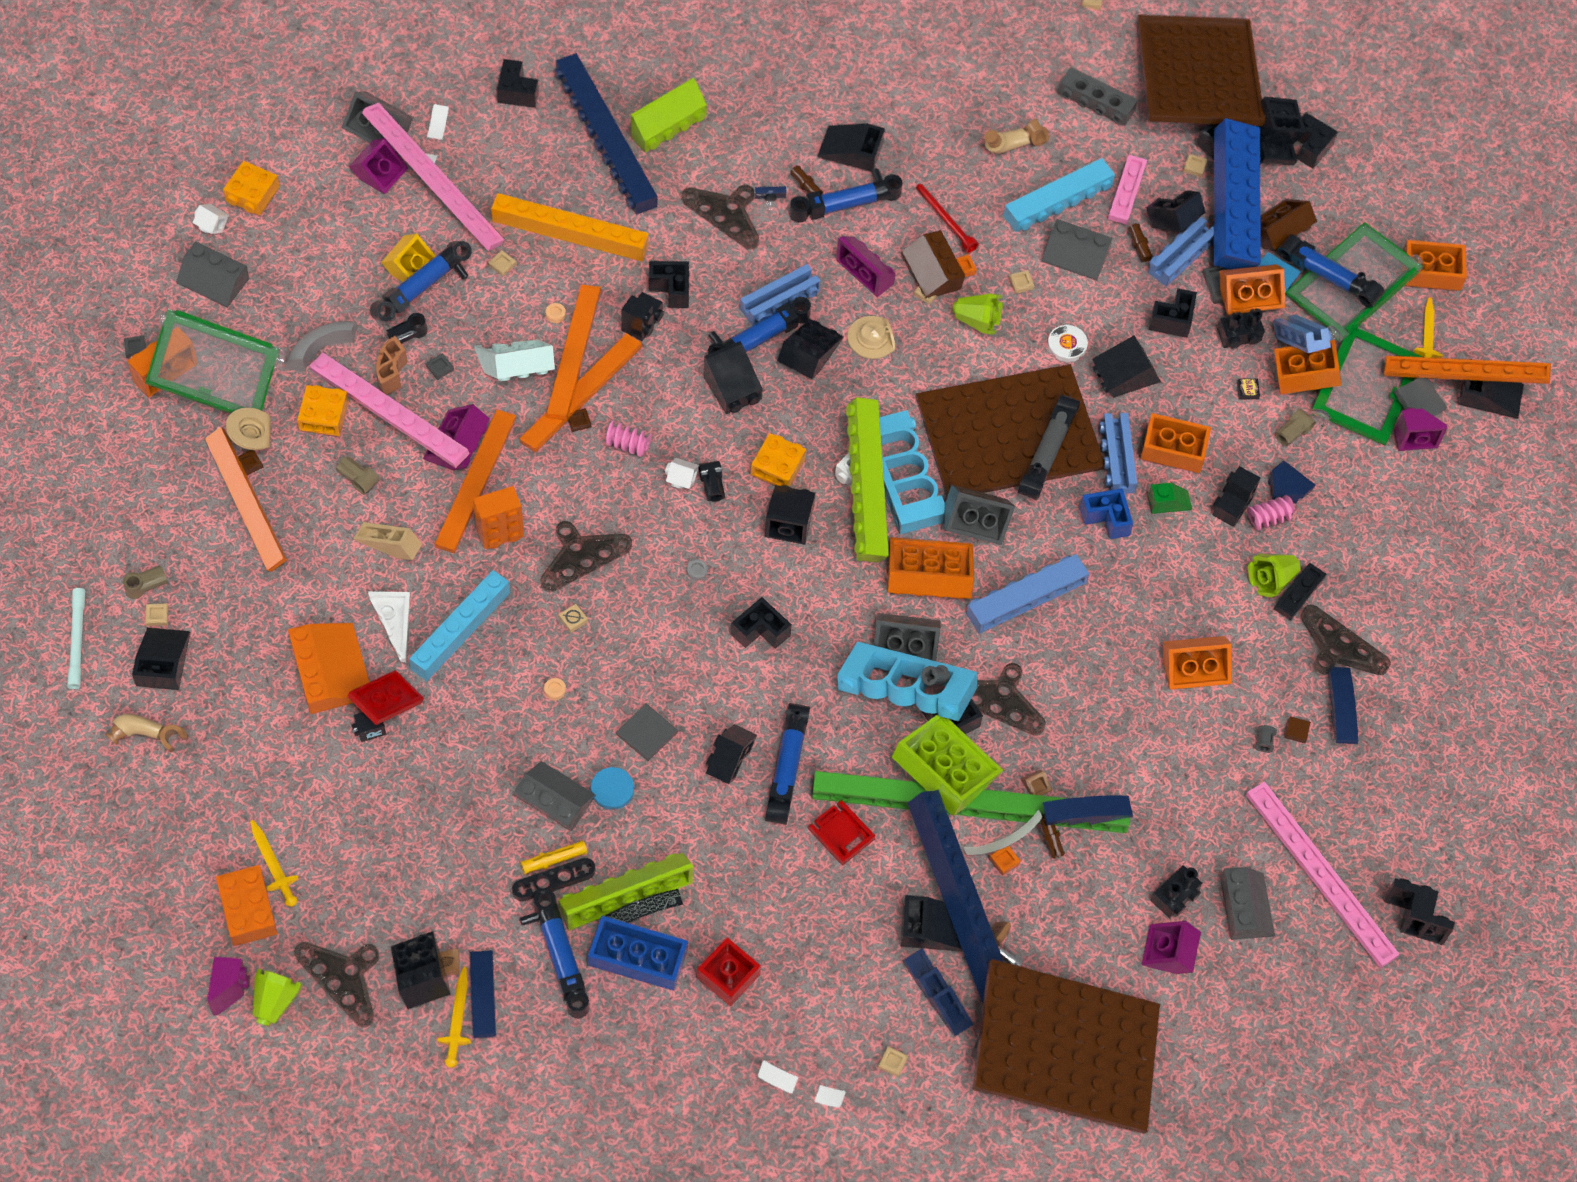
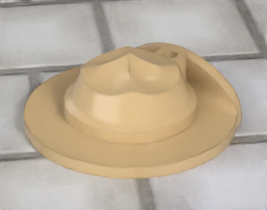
[847,316,895,359]
[226,408,271,450]

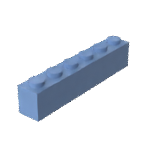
[966,554,1089,634]

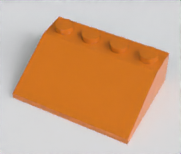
[888,537,974,599]
[288,623,369,714]

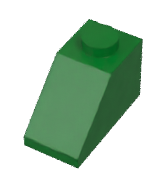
[1148,483,1192,514]

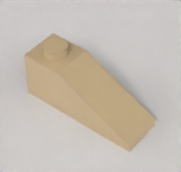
[353,522,422,561]

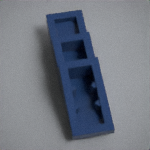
[1328,667,1358,744]
[1043,795,1133,826]
[902,948,974,1036]
[470,950,496,1038]

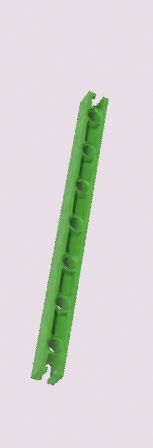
[812,771,1130,834]

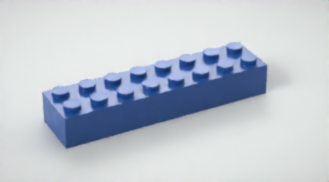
[1214,118,1261,269]

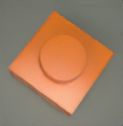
[956,254,977,277]
[989,846,1021,876]

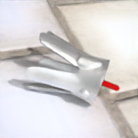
[1000,944,1025,967]

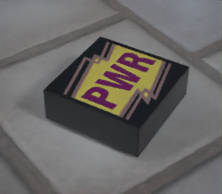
[1237,379,1260,400]

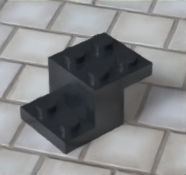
[1256,96,1306,165]
[1384,878,1455,945]

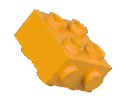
[223,161,280,216]
[297,385,349,437]
[751,433,806,487]

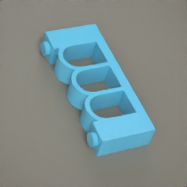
[880,410,945,534]
[837,641,977,721]

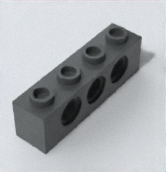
[1058,67,1138,126]

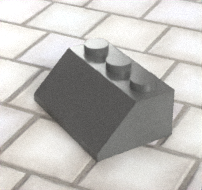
[341,91,414,149]
[1041,219,1112,281]
[176,241,249,308]
[944,485,1015,545]
[874,613,941,661]
[514,761,596,832]
[1220,867,1275,940]

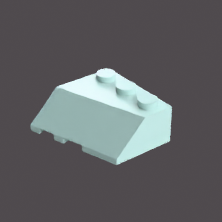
[474,340,555,381]

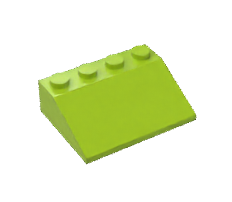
[892,714,1003,816]

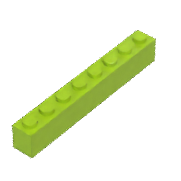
[846,397,889,562]

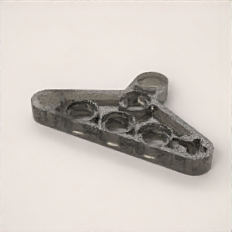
[681,185,759,250]
[540,521,632,592]
[1301,604,1391,675]
[972,663,1046,736]
[294,942,380,1028]

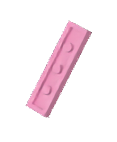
[1108,155,1147,225]

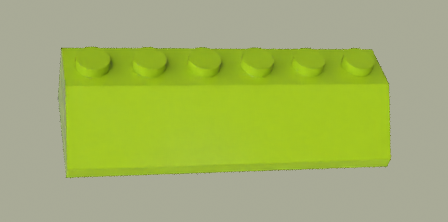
[558,852,693,931]

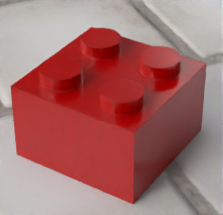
[697,937,761,1007]

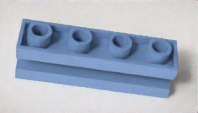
[1148,216,1214,287]
[740,264,820,326]
[1273,314,1332,353]
[1099,413,1137,494]

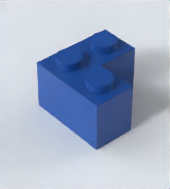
[1080,488,1133,539]

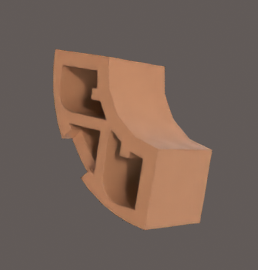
[376,336,408,395]

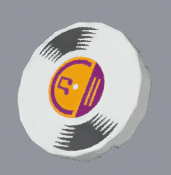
[1047,325,1088,362]

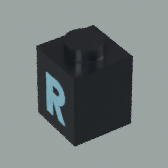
[351,712,386,742]

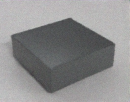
[124,335,146,358]
[426,353,454,380]

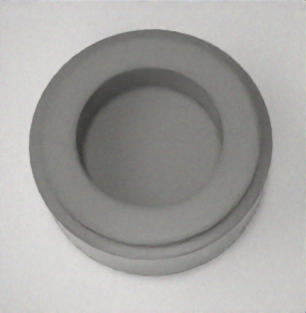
[687,559,708,581]

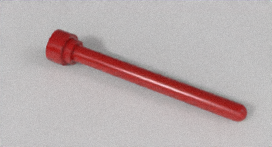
[916,184,979,254]

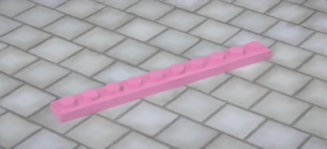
[362,103,504,251]
[309,353,470,468]
[1246,782,1400,969]

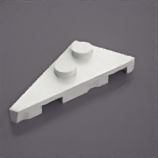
[368,591,410,662]

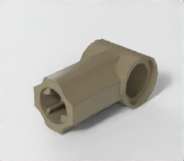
[1275,408,1316,446]
[336,456,380,495]
[123,565,168,599]

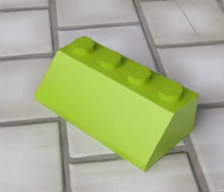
[631,78,707,152]

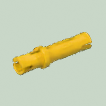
[520,840,587,875]

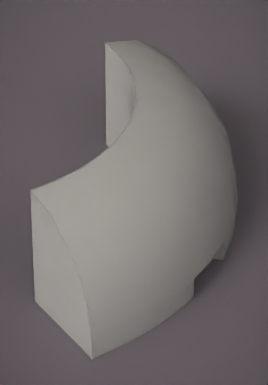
[285,321,358,372]

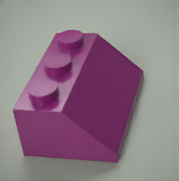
[836,236,896,297]
[423,404,490,470]

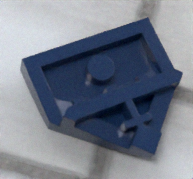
[1268,461,1316,504]

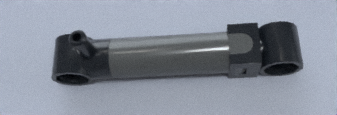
[1018,394,1081,500]

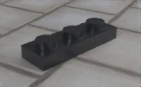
[1274,563,1327,620]

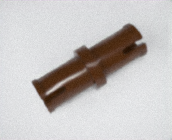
[790,165,823,195]
[1128,223,1153,262]
[1040,814,1065,859]

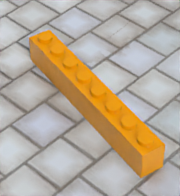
[491,193,649,262]

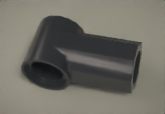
[386,313,428,343]
[699,461,725,502]

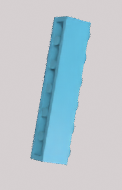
[1003,158,1115,232]
[409,570,510,681]

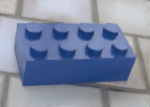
[588,916,688,991]

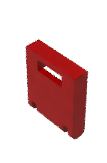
[808,800,876,866]

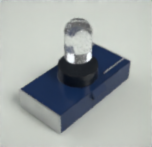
[754,186,787,214]

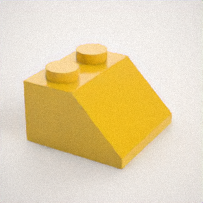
[381,233,436,282]

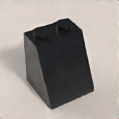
[1092,335,1161,398]
[704,341,763,414]
[765,485,816,545]

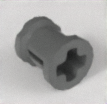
[921,665,950,686]
[1255,725,1277,753]

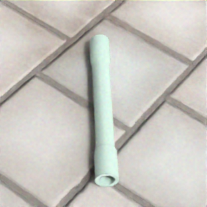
[67,588,86,689]

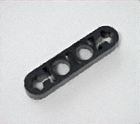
[512,858,595,902]

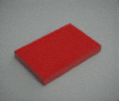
[348,670,424,725]

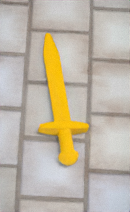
[1413,297,1443,358]
[250,820,298,907]
[437,966,471,1068]

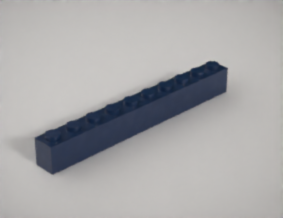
[554,53,658,215]
[907,790,1004,1004]

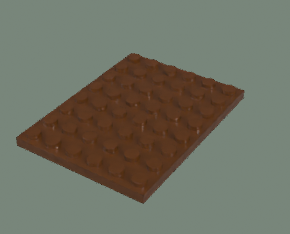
[1137,15,1265,126]
[916,364,1105,497]
[972,959,1160,1134]

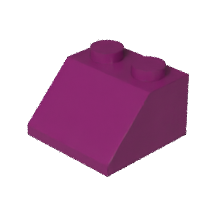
[349,138,409,194]
[1394,408,1447,451]
[1142,920,1201,974]
[207,957,250,1016]

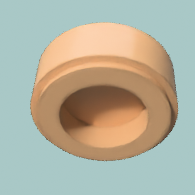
[546,303,566,323]
[544,678,566,700]

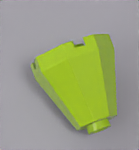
[953,293,1003,335]
[1247,553,1301,598]
[253,968,303,1027]

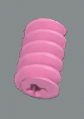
[606,420,652,457]
[1247,495,1294,531]

